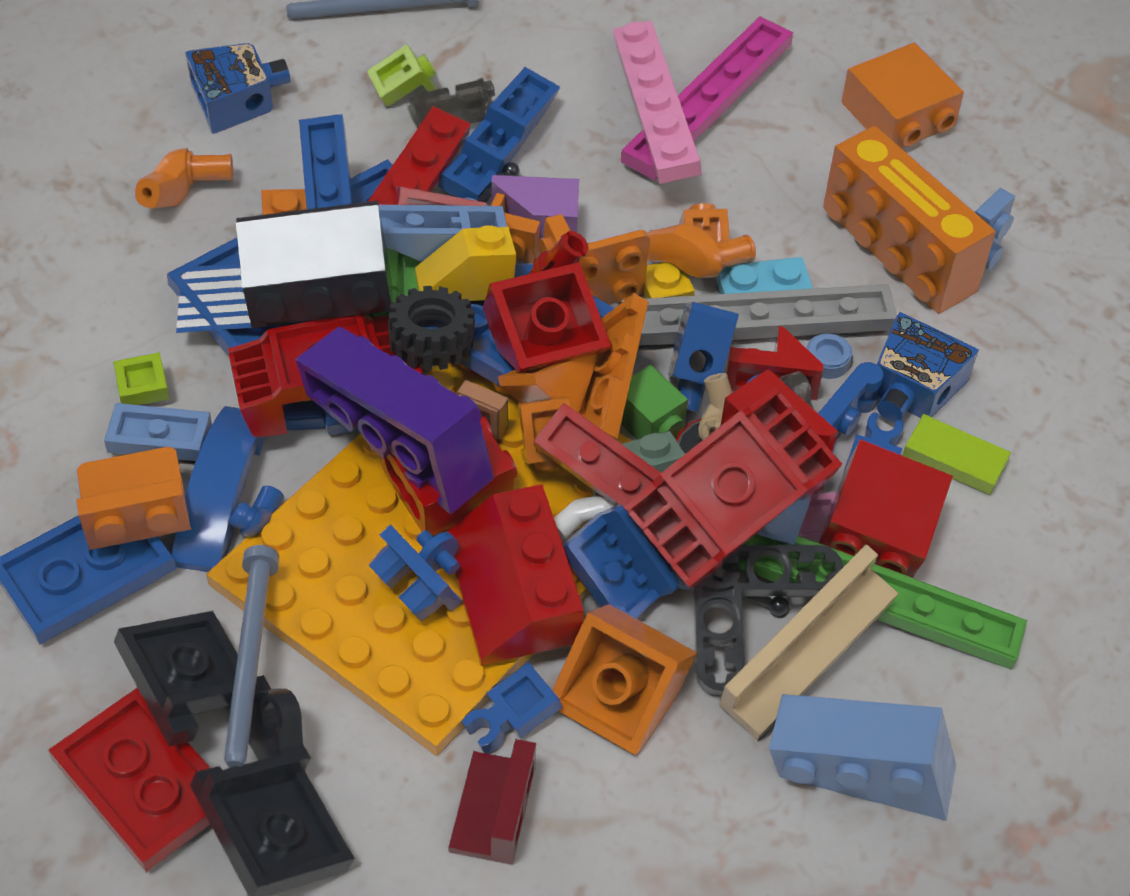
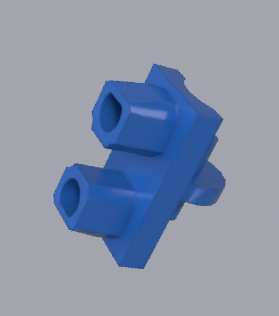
[369,524,463,621]

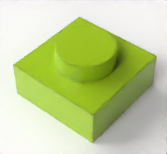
[113,352,170,405]

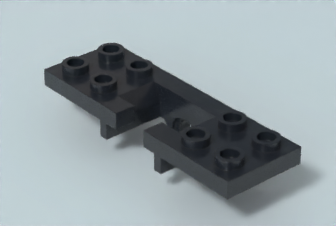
[114,610,355,896]

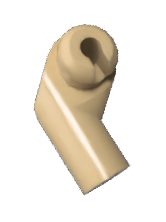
[698,373,732,440]

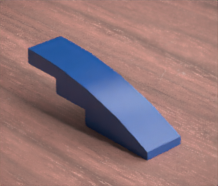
[437,67,560,200]

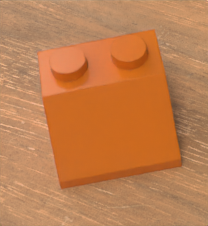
[552,604,698,756]

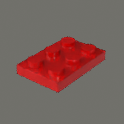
[48,687,210,872]

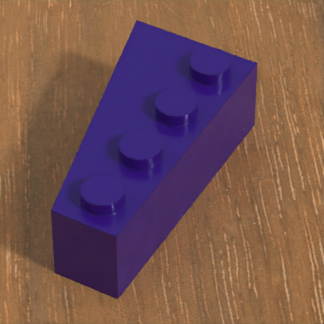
[295,326,494,514]

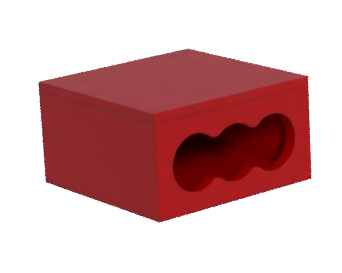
[380,416,518,535]
[818,439,953,578]

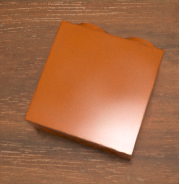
[841,42,964,148]

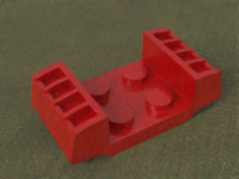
[227,314,423,437]
[623,386,843,588]

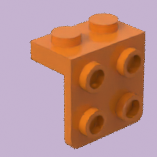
[539,214,650,305]
[76,447,191,550]

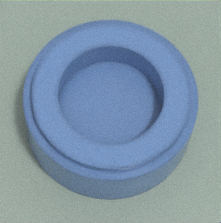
[807,333,852,379]

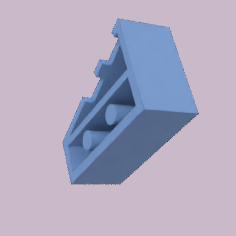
[769,694,956,821]

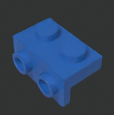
[562,505,680,619]

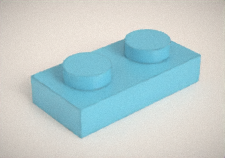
[715,257,813,294]

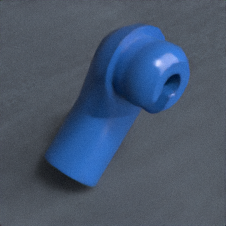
[229,485,284,537]

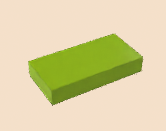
[902,414,1011,495]

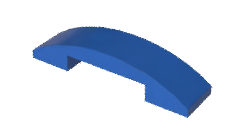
[172,406,266,572]

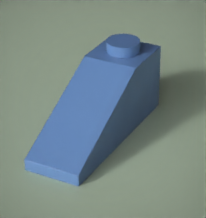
[379,205,507,262]

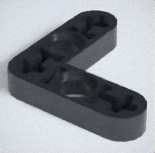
[693,545,843,697]

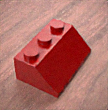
[447,484,584,666]

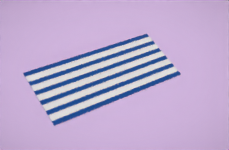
[176,263,315,333]

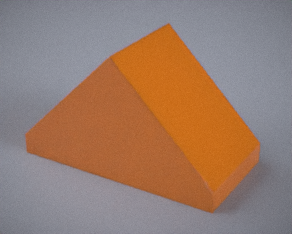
[498,354,597,413]

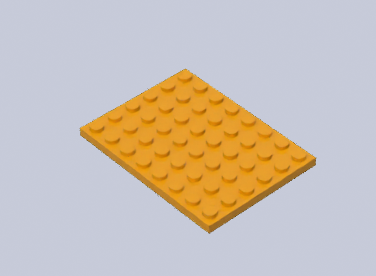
[206,362,646,756]

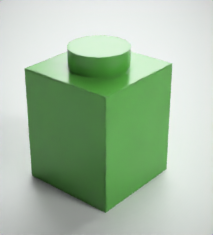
[621,365,688,440]

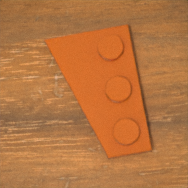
[579,293,649,440]

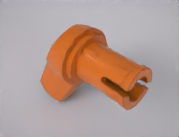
[135,147,234,208]
[647,223,756,278]

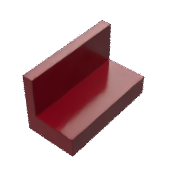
[448,739,536,865]

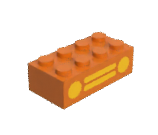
[823,125,996,315]

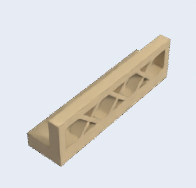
[719,545,898,741]

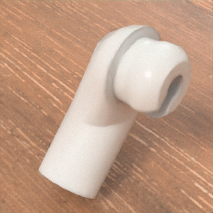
[554,495,616,543]

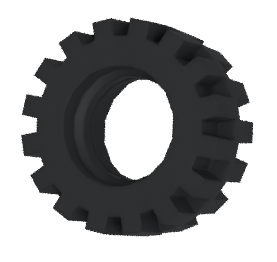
[388,286,475,370]

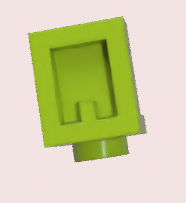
[367,44,439,107]

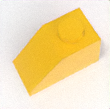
[415,225,516,301]

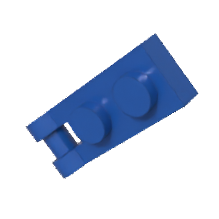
[818,362,883,453]

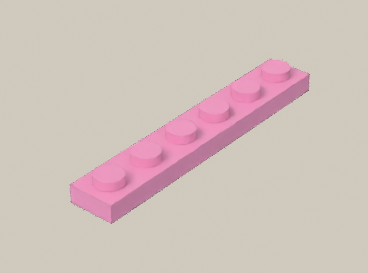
[613,20,702,184]

